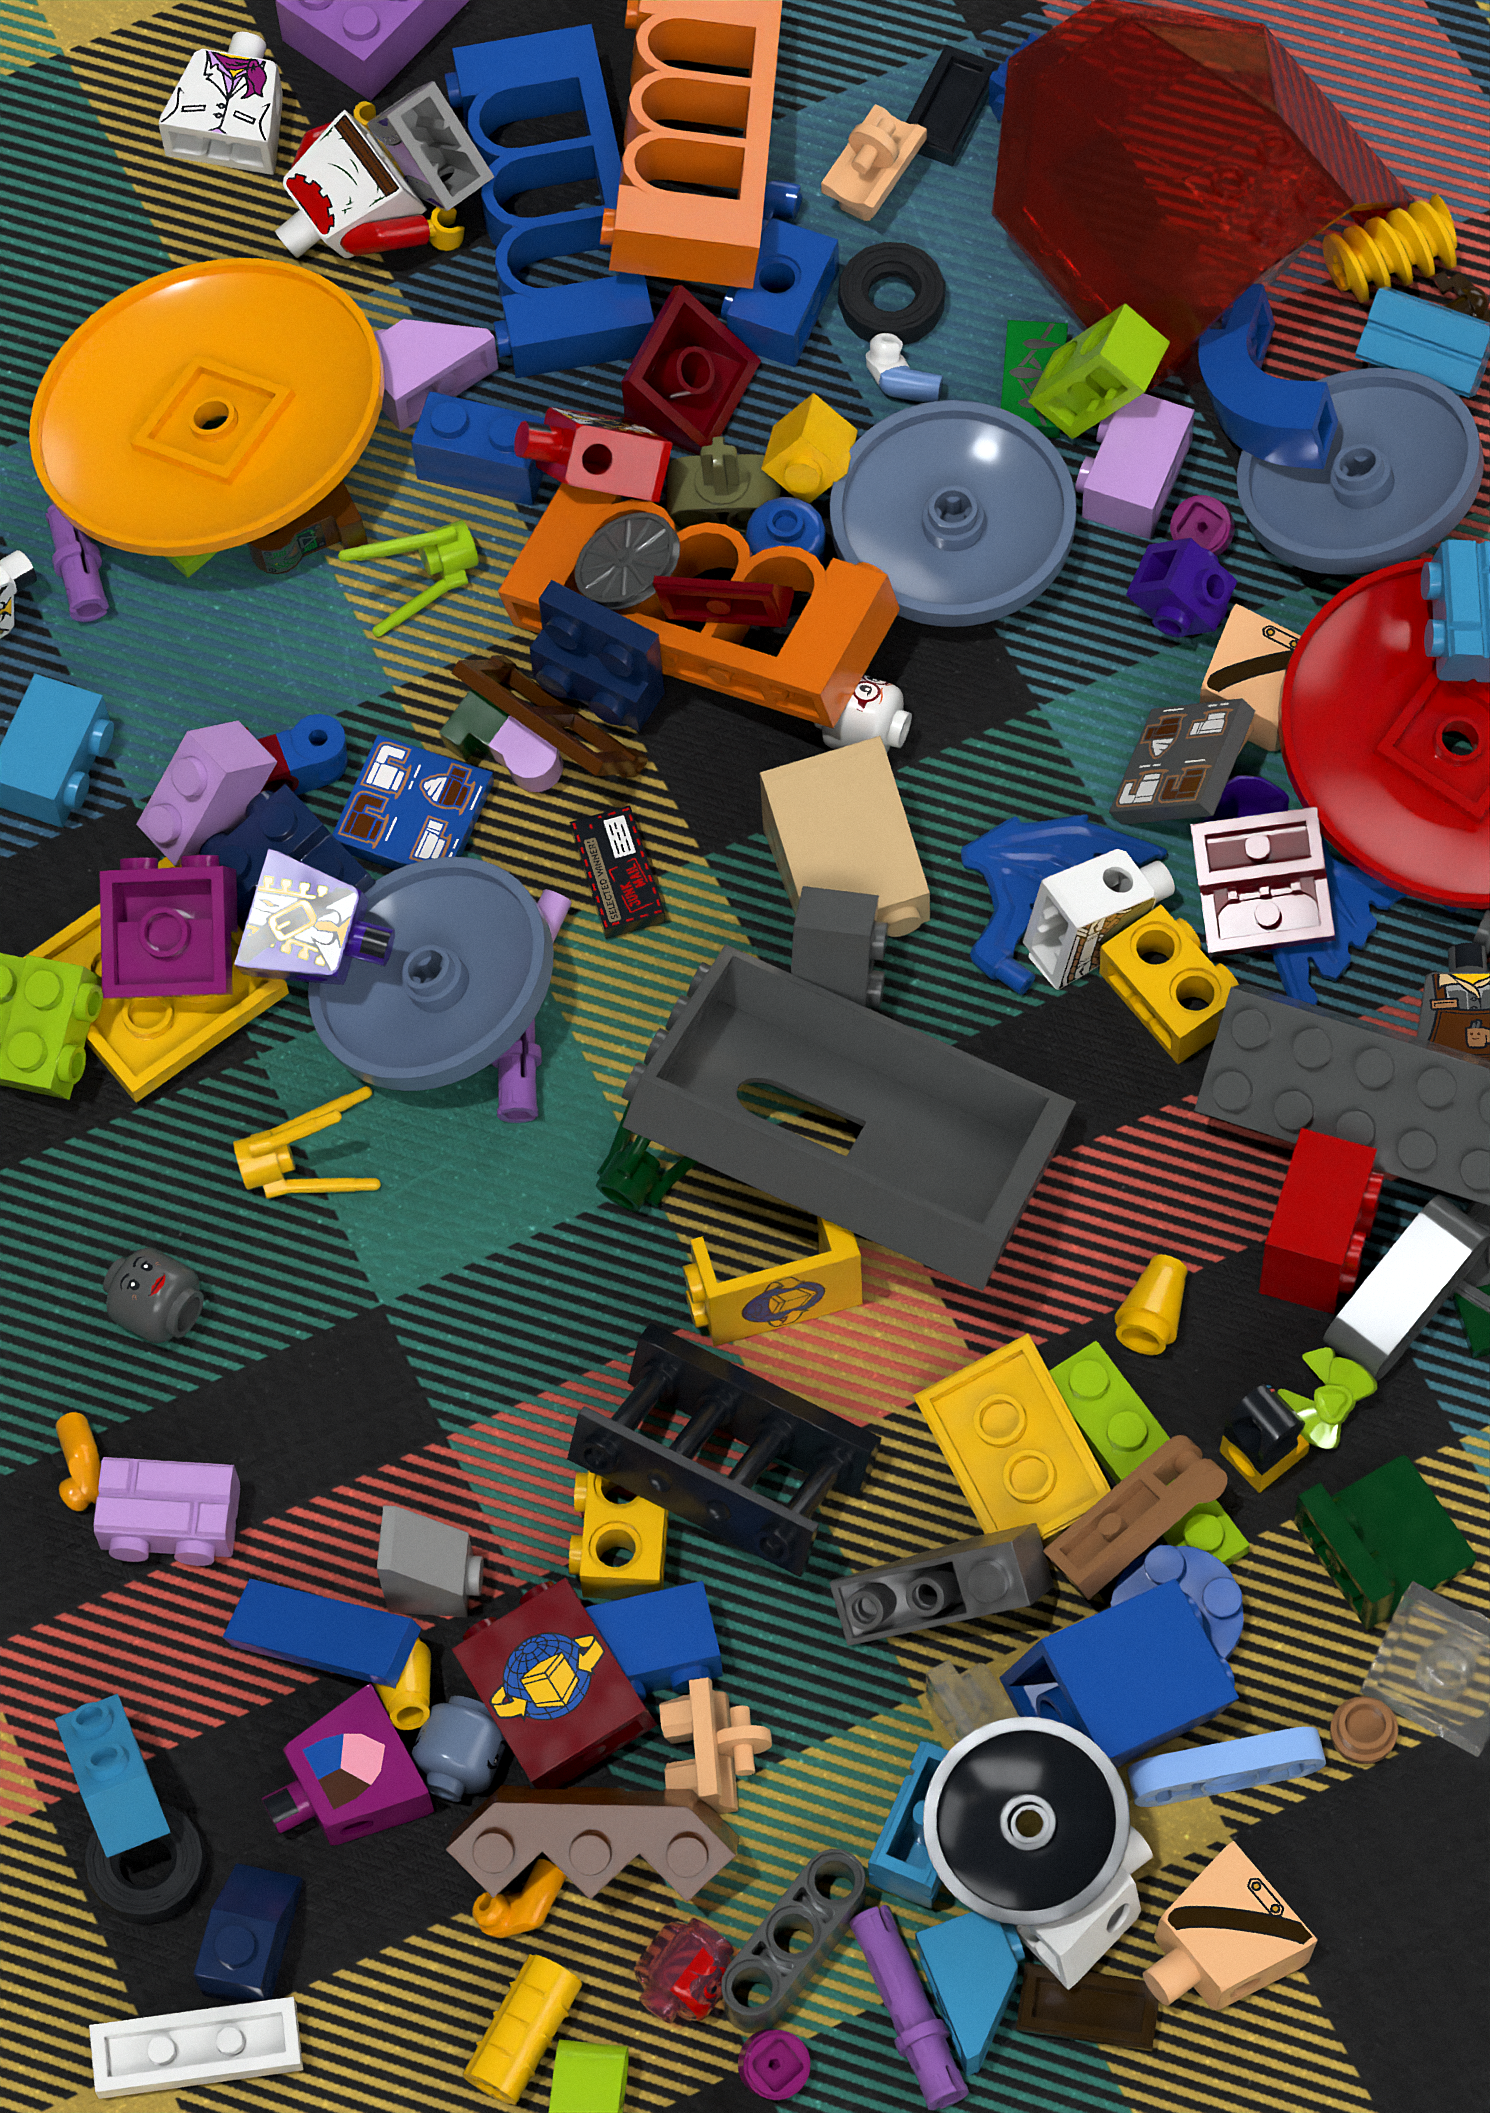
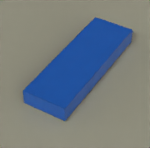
[223,1578,422,1688]

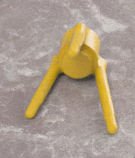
[233,1086,381,1199]

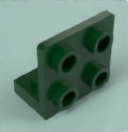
[1294,1455,1477,1630]

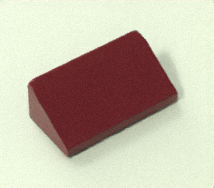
[652,575,794,627]

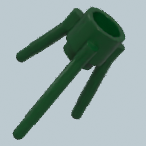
[596,1101,698,1212]

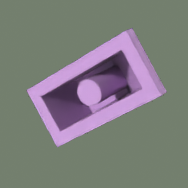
[374,319,499,432]

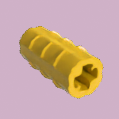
[463,1954,582,2105]

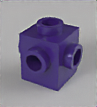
[1126,538,1238,638]

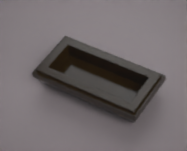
[1016,1963,1159,2051]

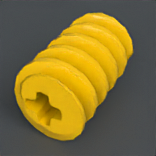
[1323,193,1457,303]

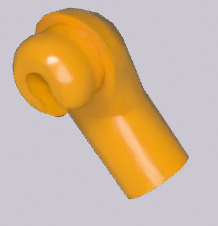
[56,1412,101,1511]
[472,1859,567,1938]

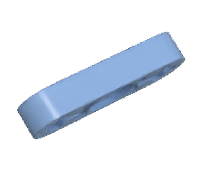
[1127,1727,1326,1807]

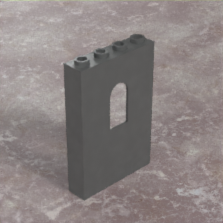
[622,944,1076,1291]

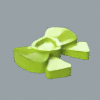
[1278,1347,1377,1450]

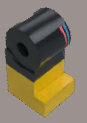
[1219,1383,1309,1493]

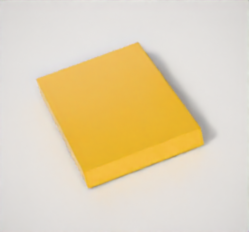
[913,1333,1112,1547]

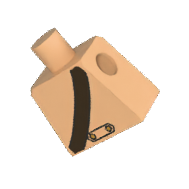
[1200,604,1301,755]
[1143,1841,1318,2010]

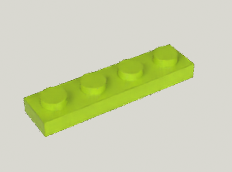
[1049,1341,1250,1567]

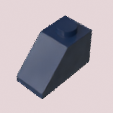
[194,1863,303,2004]

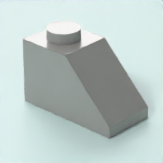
[377,1505,483,1617]

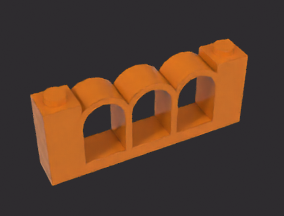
[600,0,782,289]
[498,483,900,729]

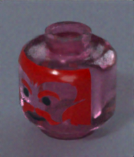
[634,1918,734,2024]

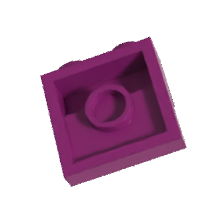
[100,855,238,999]

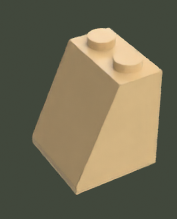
[760,736,930,937]

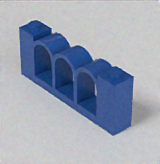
[444,24,654,378]

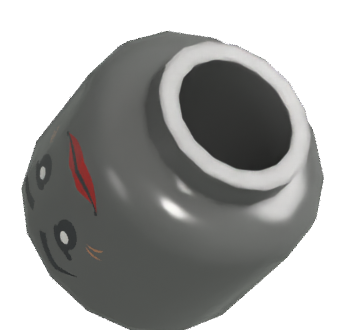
[103,1247,204,1343]

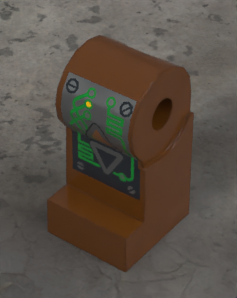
[247,480,368,574]

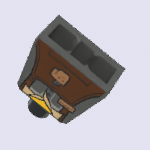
[1416,943,1490,1060]

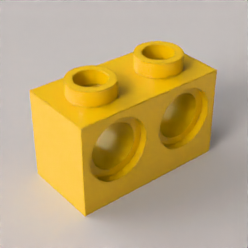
[1099,904,1239,1065]
[569,1471,669,1599]

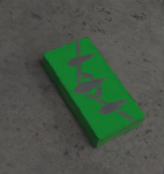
[1001,320,1068,438]

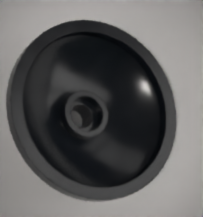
[923,1717,1131,1926]

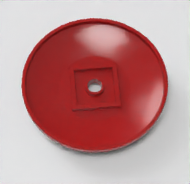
[1278,558,1490,909]

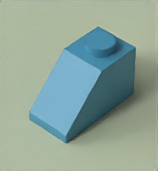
[915,1911,1025,2076]

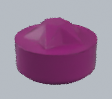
[1170,495,1235,556]
[738,2029,810,2100]

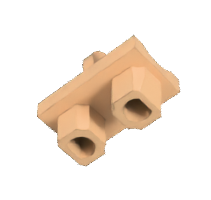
[821,104,927,221]
[659,1677,772,1814]

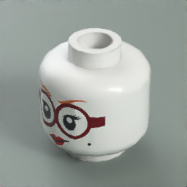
[815,675,912,753]

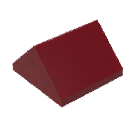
[621,285,761,455]

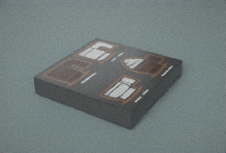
[1109,698,1256,824]

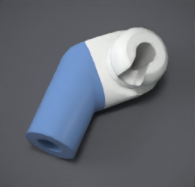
[866,333,943,403]

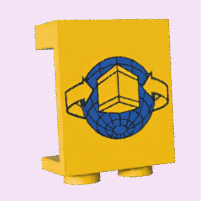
[682,1216,863,1347]

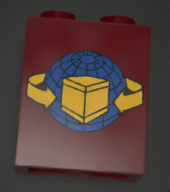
[452,1578,657,1789]

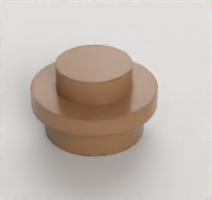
[1330,1696,1398,1764]

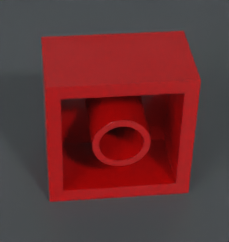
[1259,1128,1385,1314]

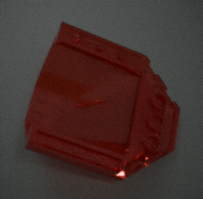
[991,0,1415,393]

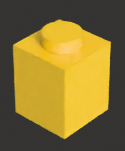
[761,393,858,503]

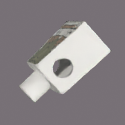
[1023,849,1175,990]

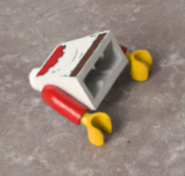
[275,101,465,258]

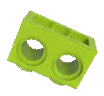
[1028,303,1170,440]

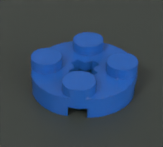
[1111,1545,1244,1661]

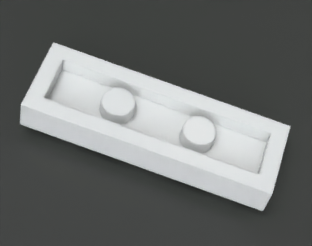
[89,1997,303,2099]

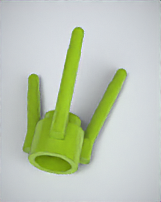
[338,520,479,637]

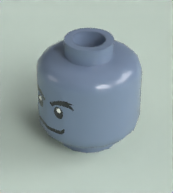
[410,1696,507,1802]

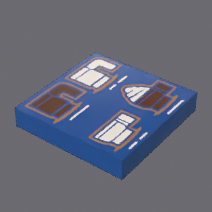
[332,735,494,870]

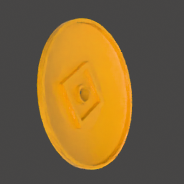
[29,258,385,557]

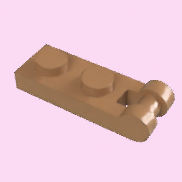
[1043,1435,1228,1600]

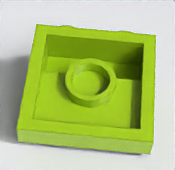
[0,953,103,1100]

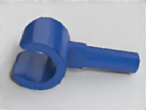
[761,180,802,238]

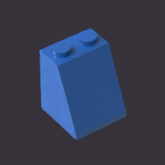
[999,1578,1239,1769]

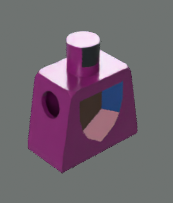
[261,1684,434,1845]

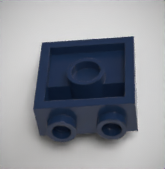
[529,580,664,732]
[199,784,376,926]

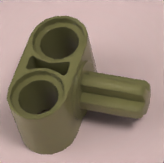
[666,437,782,535]

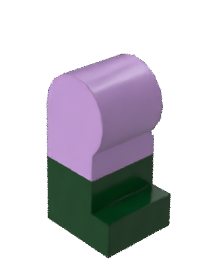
[439,688,563,792]

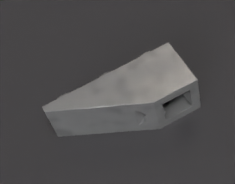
[829,1523,1054,1646]

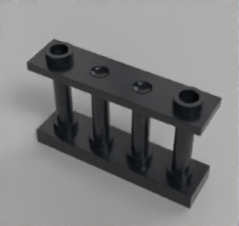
[567,1323,882,1577]

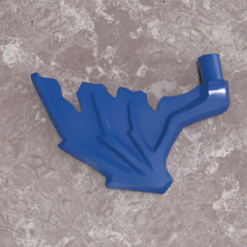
[961,815,1167,995]
[1263,839,1459,1005]

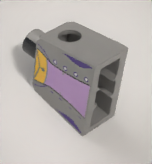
[367,81,494,211]

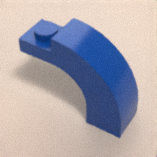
[1198,283,1338,469]

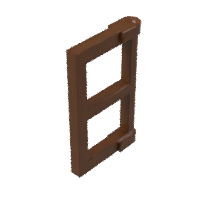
[451,655,648,778]

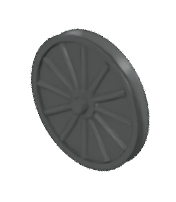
[575,512,680,610]

